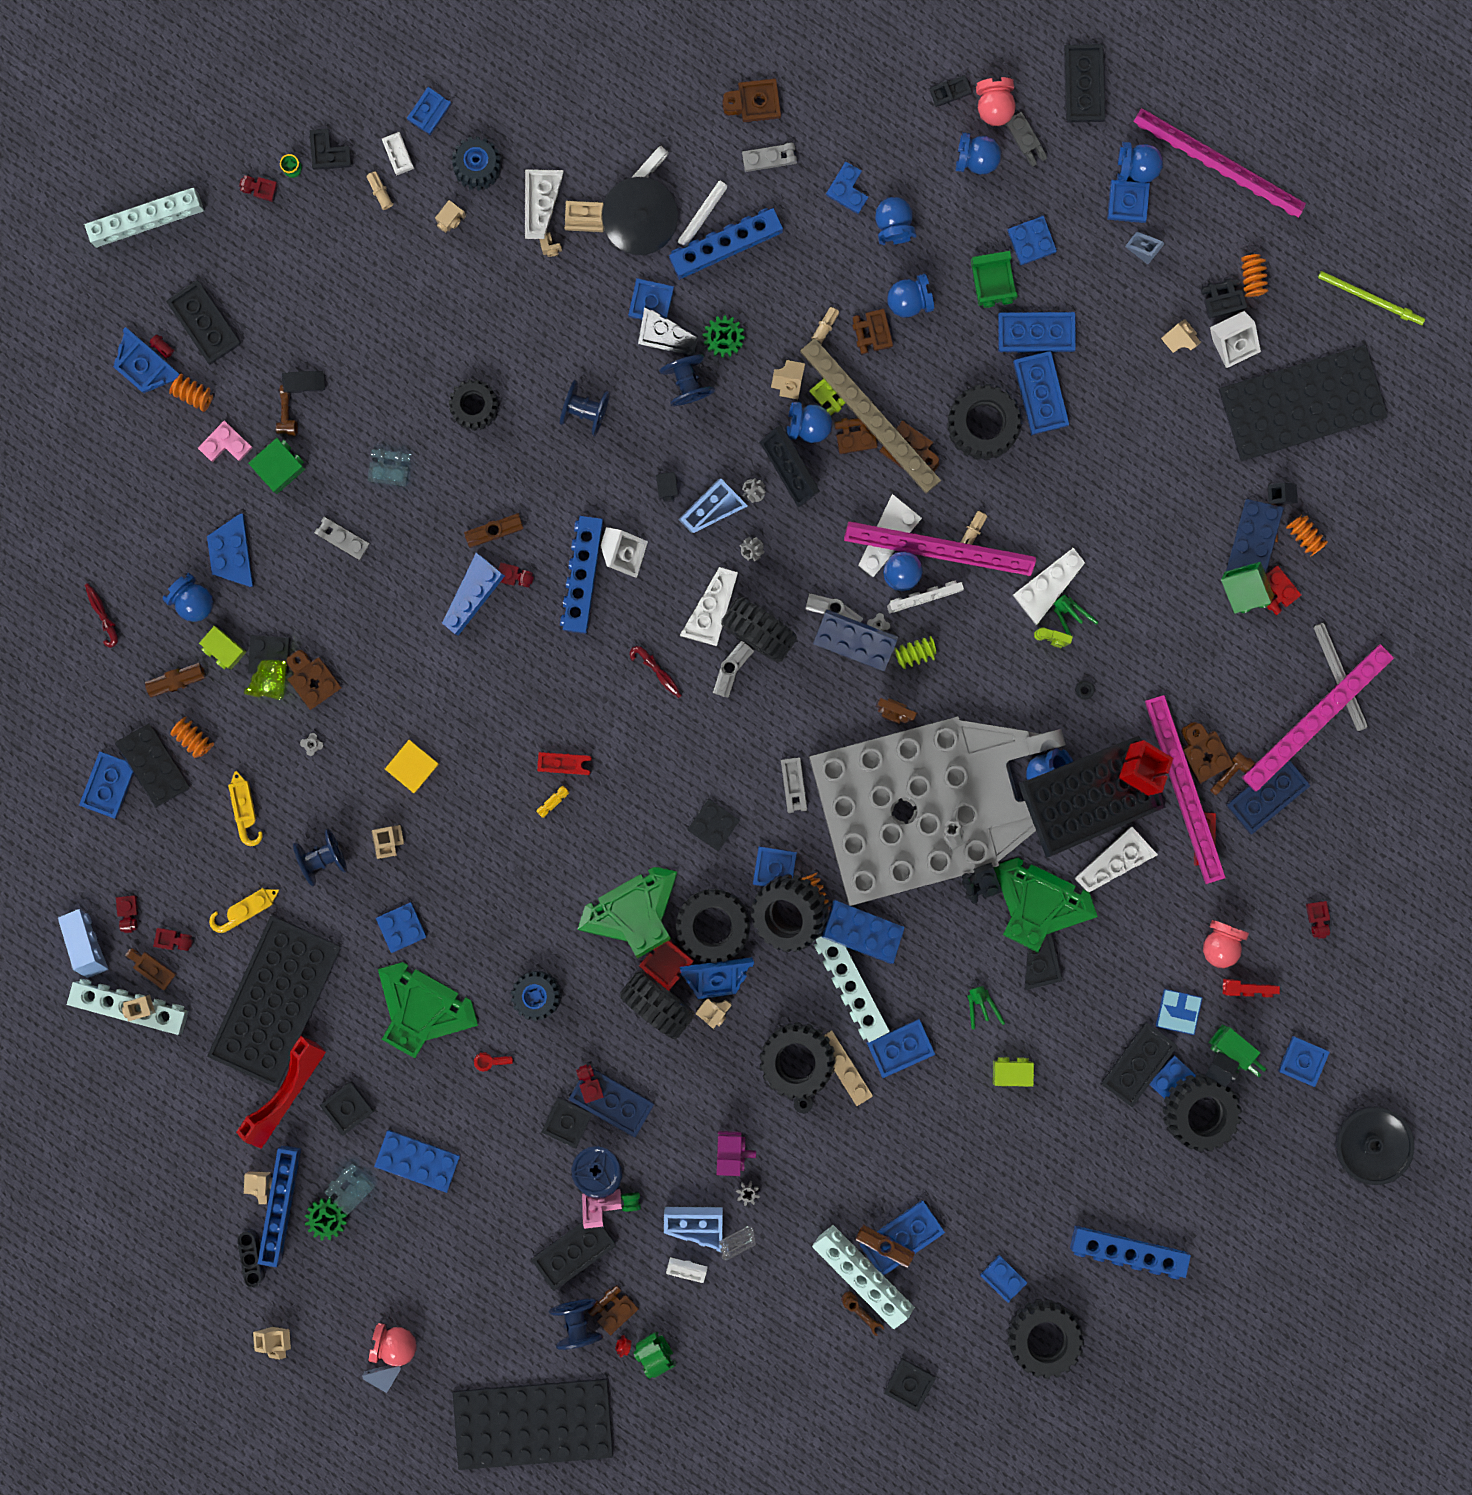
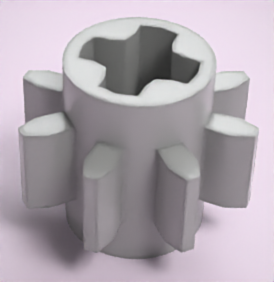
[742,478,766,503]
[740,537,764,561]
[736,1181,760,1206]

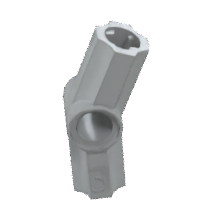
[805,593,863,622]
[713,641,754,698]
[943,820,969,851]

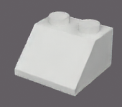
[1210,311,1261,368]

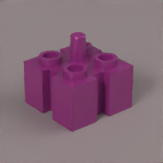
[717,1131,756,1176]

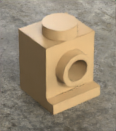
[435,200,466,233]
[122,995,155,1022]

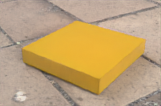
[385,740,439,794]

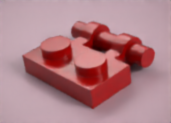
[1266,565,1301,615]

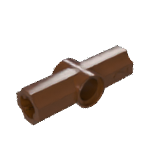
[464,513,524,548]
[145,663,206,698]
[856,1224,915,1267]

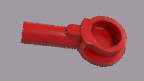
[474,1052,513,1072]

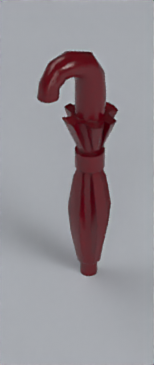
[84,583,118,648]
[629,646,682,698]

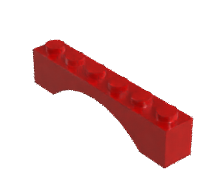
[236,1036,326,1149]

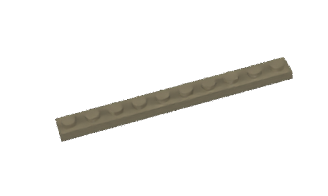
[800,338,941,494]

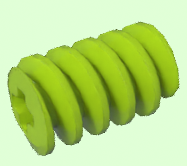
[894,636,936,669]

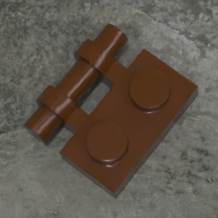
[852,309,893,355]
[834,418,877,455]
[588,1285,639,1336]

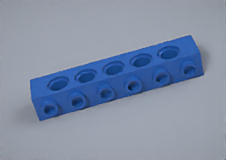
[669,208,783,280]
[560,516,603,634]
[258,1145,301,1267]
[1070,1226,1191,1279]

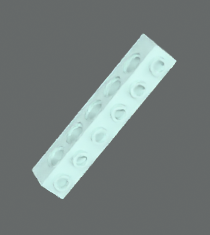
[84,188,204,247]
[814,935,889,1042]
[67,979,189,1035]
[812,1225,915,1329]

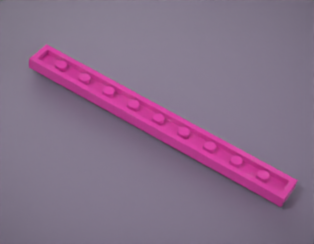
[1134,108,1306,218]
[844,521,1036,576]
[1242,644,1394,792]
[1145,695,1225,884]

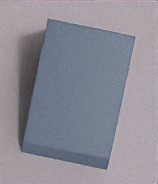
[1125,232,1164,264]
[362,1365,402,1393]

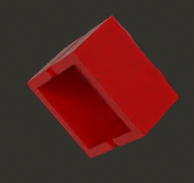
[1119,740,1174,796]
[639,940,694,991]

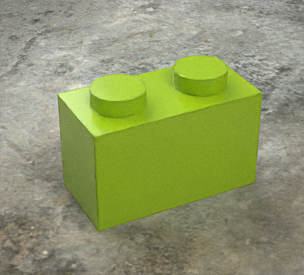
[199,626,247,669]
[993,1057,1034,1086]

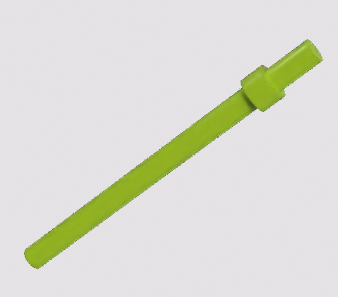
[1318,271,1425,326]

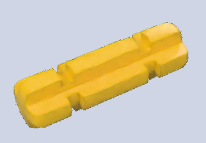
[537,786,569,817]

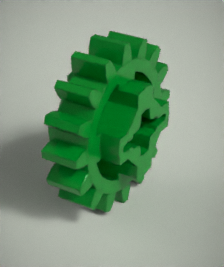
[703,315,744,358]
[305,1197,348,1241]

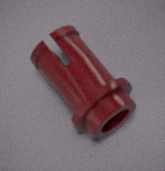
[150,334,175,359]

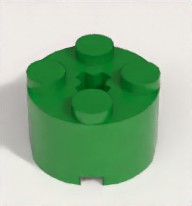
[633,1331,676,1379]

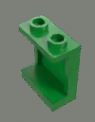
[971,251,1018,308]

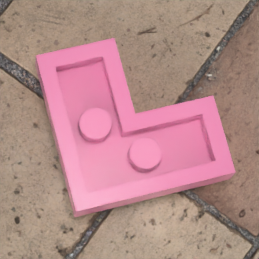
[198,421,253,462]
[582,1189,622,1229]

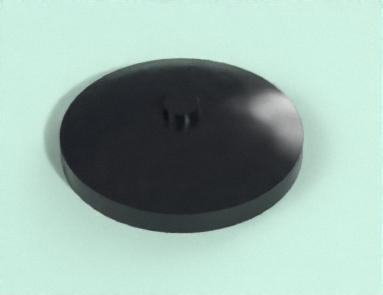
[601,177,678,255]
[1335,1107,1414,1185]

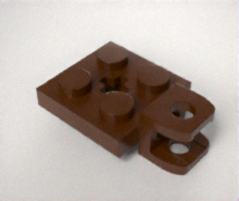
[722,79,781,122]
[880,421,940,472]
[287,650,342,710]
[875,698,916,724]
[1182,722,1233,783]

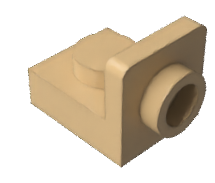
[540,232,562,257]

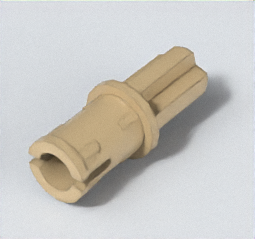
[367,172,394,210]
[811,307,839,345]
[960,511,987,545]

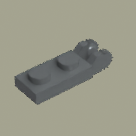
[1006,112,1047,167]

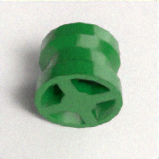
[621,1192,641,1212]

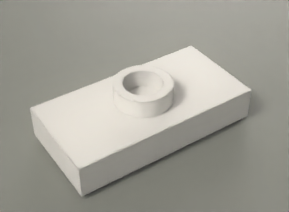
[382,132,414,176]
[666,1257,708,1283]

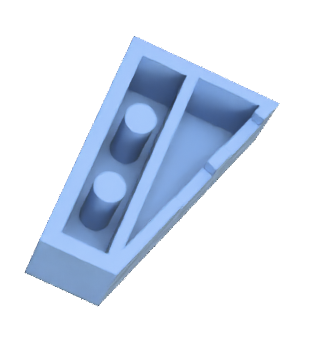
[678,479,747,533]
[58,909,109,978]
[664,1207,723,1252]

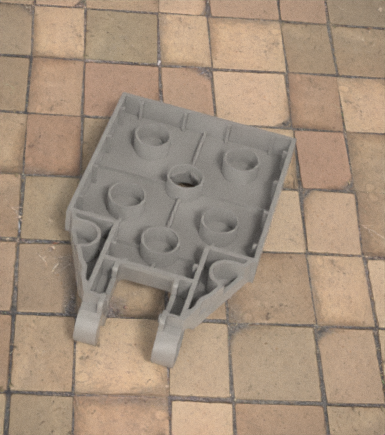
[809,717,1066,906]

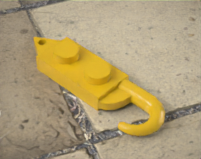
[228,771,263,846]
[209,888,280,933]

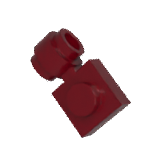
[239,175,278,202]
[498,562,534,588]
[116,895,138,933]
[1306,901,1330,939]
[153,928,193,951]
[576,1064,604,1104]

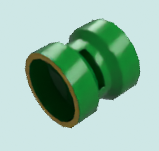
[280,154,302,178]

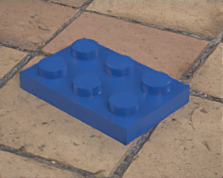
[79,751,134,819]
[866,1019,935,1078]

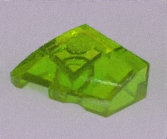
[244,660,286,700]

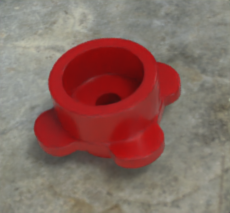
[615,1335,631,1357]

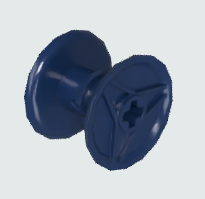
[659,355,715,407]
[559,379,610,437]
[293,828,347,887]
[571,1146,622,1199]
[548,1299,603,1350]

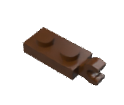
[125,948,177,990]

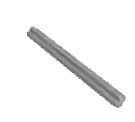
[1314,623,1367,731]

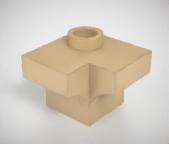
[1161,319,1201,353]
[771,360,805,400]
[372,825,404,859]
[695,998,732,1029]
[244,1172,273,1204]
[253,1327,291,1360]

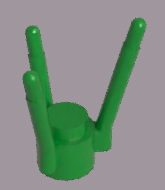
[1053,594,1098,636]
[967,986,1005,1030]

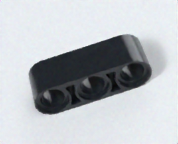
[237,1229,265,1288]

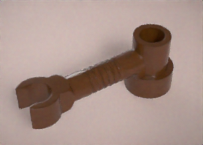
[276,385,298,436]
[1210,752,1255,796]
[841,1292,884,1336]

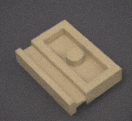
[565,201,603,232]

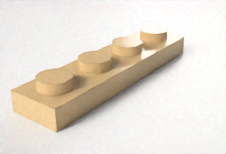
[823,1030,873,1106]

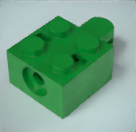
[1208,1024,1266,1078]

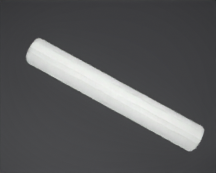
[678,181,727,247]

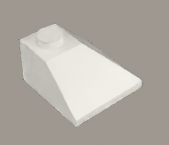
[601,527,648,578]

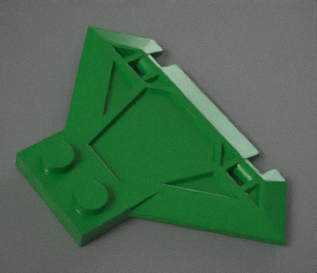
[994,858,1098,953]
[577,867,678,959]
[378,962,478,1058]

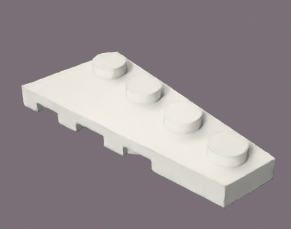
[525,170,564,239]
[858,494,922,577]
[1013,548,1085,625]
[680,567,738,646]
[887,580,964,614]
[1075,827,1158,892]

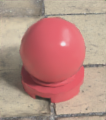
[976,77,1016,126]
[1203,920,1249,968]
[369,1323,417,1366]

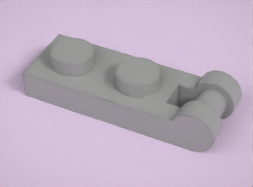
[742,143,797,172]
[314,517,370,561]
[781,758,807,813]

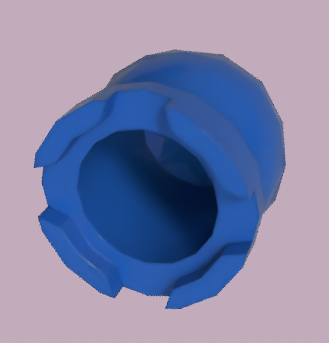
[956,132,1001,175]
[1117,142,1163,183]
[875,197,916,245]
[887,274,934,318]
[786,402,833,443]
[883,551,923,591]
[162,573,213,622]
[1026,748,1073,780]

